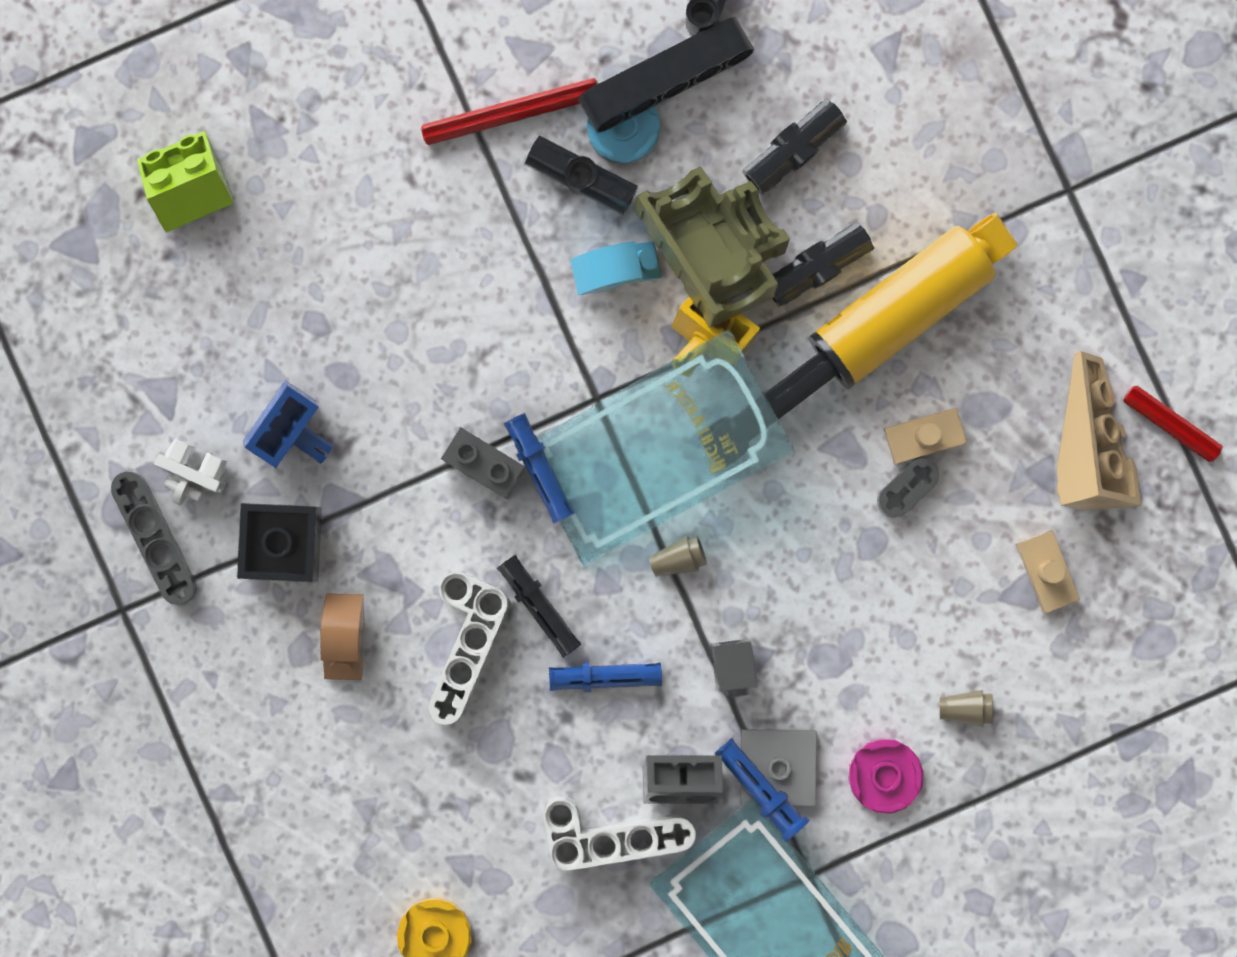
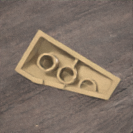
[1057,351,1141,511]

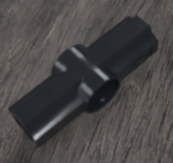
[742,98,847,196]
[524,135,638,216]
[772,222,875,308]

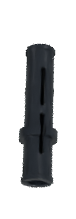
[496,554,582,658]

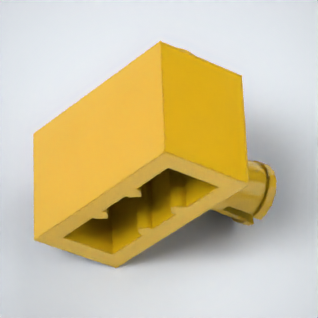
[671,297,760,377]

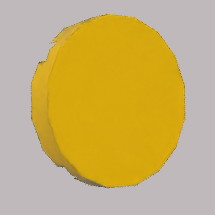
[397,898,472,957]

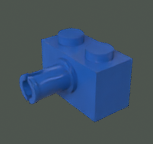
[243,380,334,468]

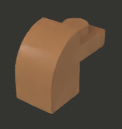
[320,593,365,680]

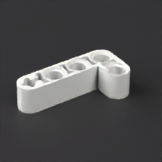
[429,572,509,725]
[544,796,696,871]

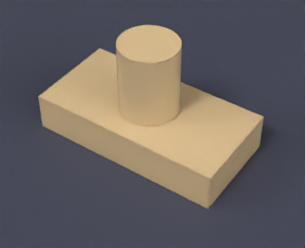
[883,408,967,464]
[1016,530,1080,613]

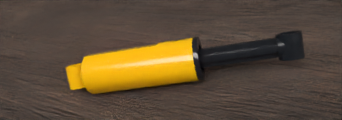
[699,213,1018,468]

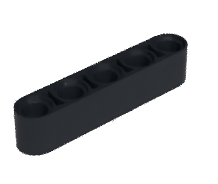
[578,17,754,133]

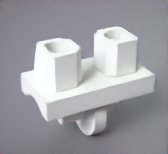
[154,438,227,505]

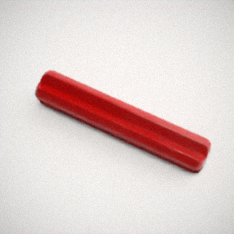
[1123,386,1223,462]

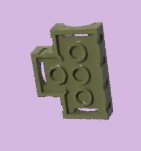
[634,166,790,328]

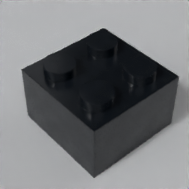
[237,503,322,582]

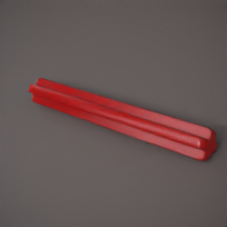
[421,78,598,145]

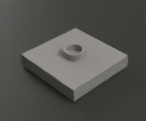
[740,729,817,806]

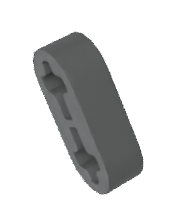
[877,458,939,518]

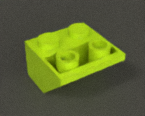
[137,131,234,233]

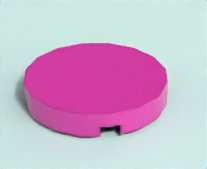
[848,738,923,814]

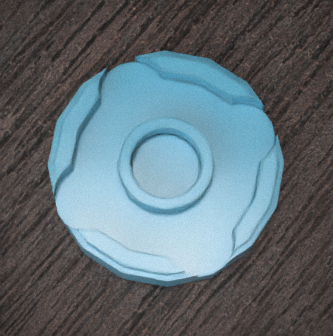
[587,106,660,164]

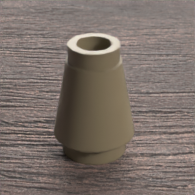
[649,536,707,577]
[940,690,993,727]

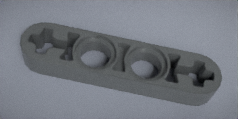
[111,471,197,605]

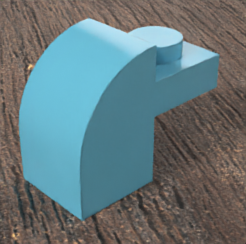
[570,241,662,295]

